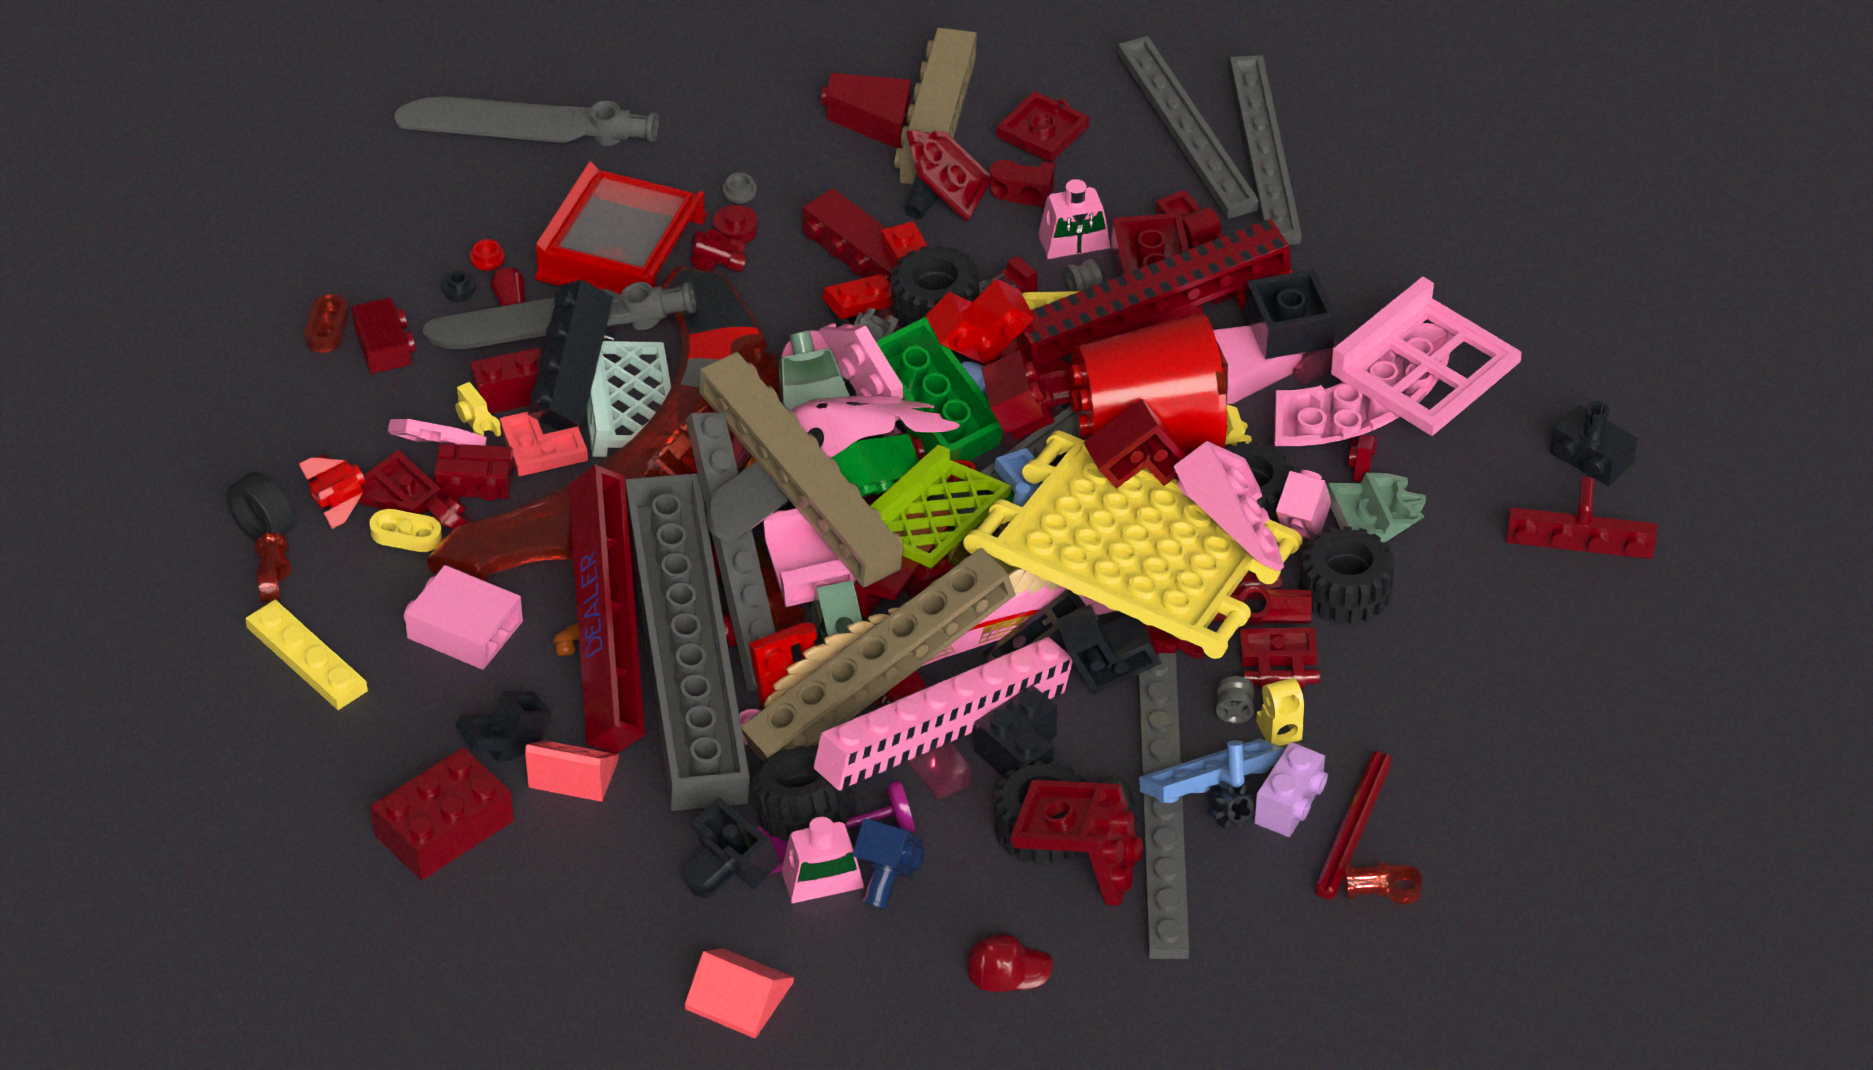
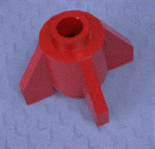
[298,457,366,529]

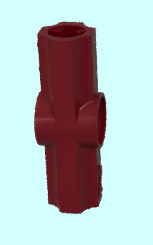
[1212,585,1311,627]

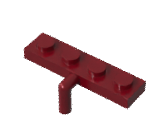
[1506,477,1658,559]

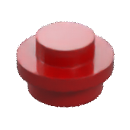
[470,239,505,271]

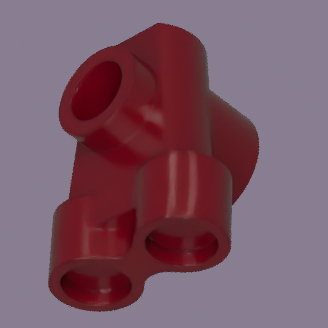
[690,229,746,272]

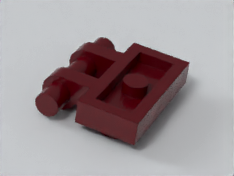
[1239,627,1320,689]

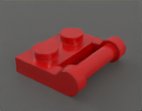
[748,623,817,710]

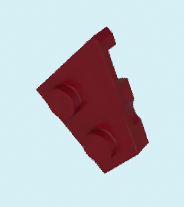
[357,450,444,515]

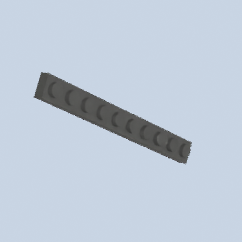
[1138,653,1189,959]

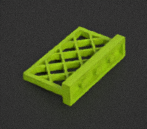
[870,444,1011,569]

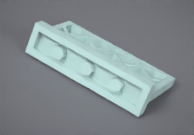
[586,341,678,457]

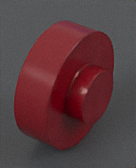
[713,205,758,243]
[426,492,472,534]

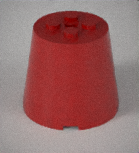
[1069,313,1227,455]

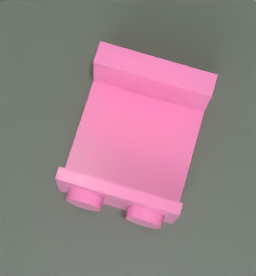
[763,508,857,607]

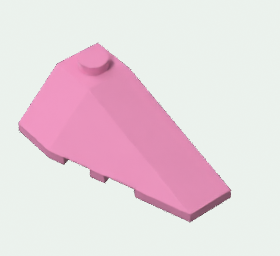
[1174,441,1284,571]

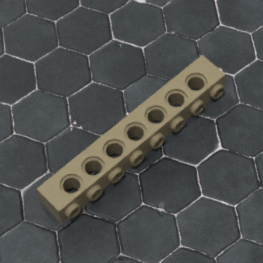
[741,548,1016,763]

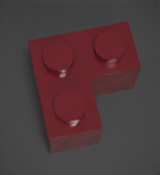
[982,350,1056,440]
[1083,399,1187,489]

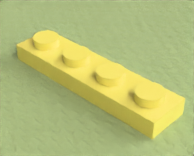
[245,600,368,710]

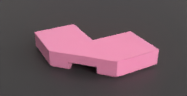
[387,419,487,446]

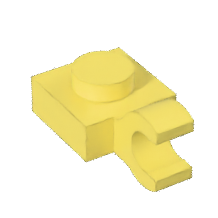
[455,382,501,437]

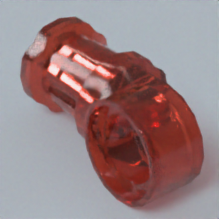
[255,533,292,603]
[1344,863,1423,905]

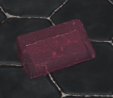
[907,742,971,800]

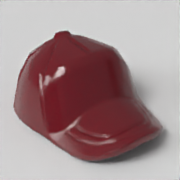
[968,933,1053,992]

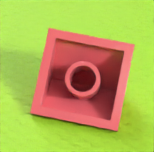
[525,740,619,802]
[685,948,794,1039]

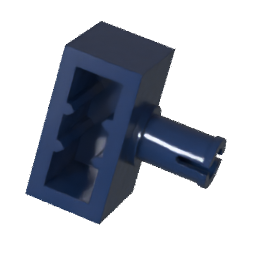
[852,818,926,909]

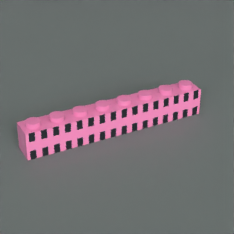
[814,637,1073,791]

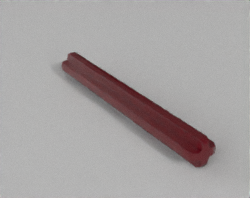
[1315,751,1392,900]

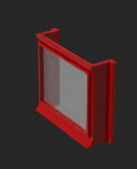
[535,161,707,295]

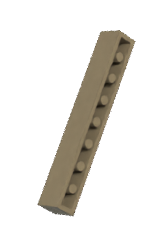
[700,352,904,588]

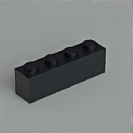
[527,280,614,431]

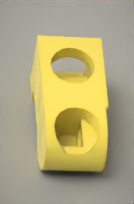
[1256,678,1304,746]

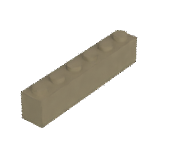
[895,28,977,184]

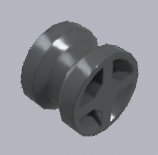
[1064,259,1103,292]
[1216,676,1255,724]

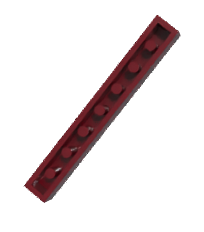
[1017,218,1291,367]

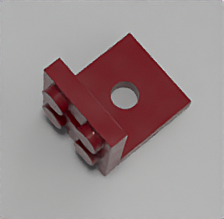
[1010,780,1143,906]

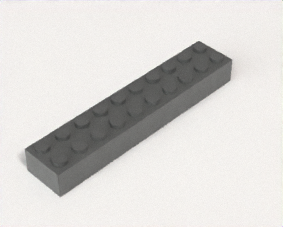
[625,473,750,811]

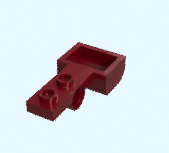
[1155,189,1234,305]

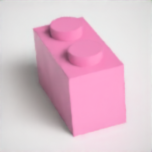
[1276,470,1332,540]

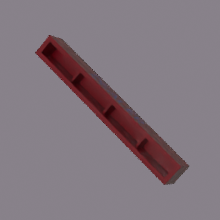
[568,465,645,754]

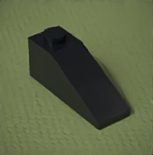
[982,589,1087,662]

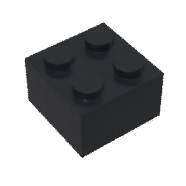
[1244,269,1336,359]

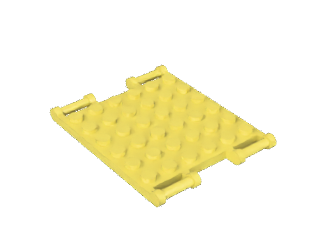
[963,430,1302,659]

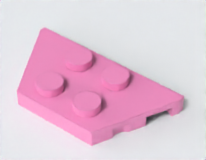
[819,323,903,437]

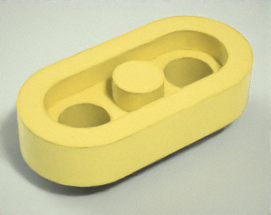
[370,509,442,552]

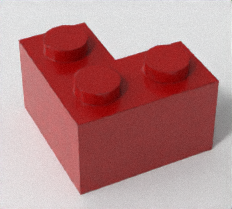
[926,278,1035,365]

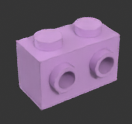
[1255,742,1328,838]

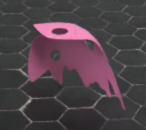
[792,396,960,458]

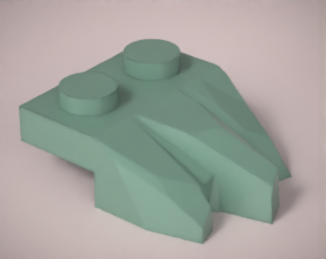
[1327,473,1426,542]

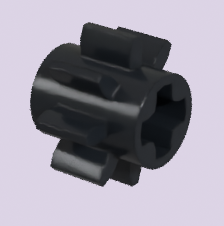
[1207,781,1256,829]

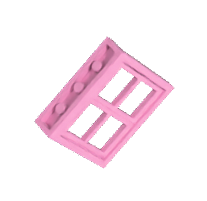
[1331,276,1522,436]

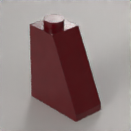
[821,73,910,148]

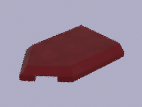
[906,130,990,221]

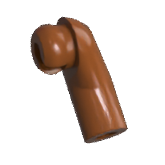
[552,623,579,657]

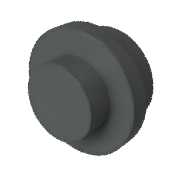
[723,172,757,204]

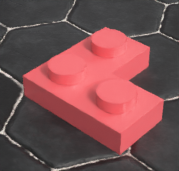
[499,412,588,477]

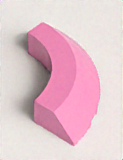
[1273,323,1454,446]

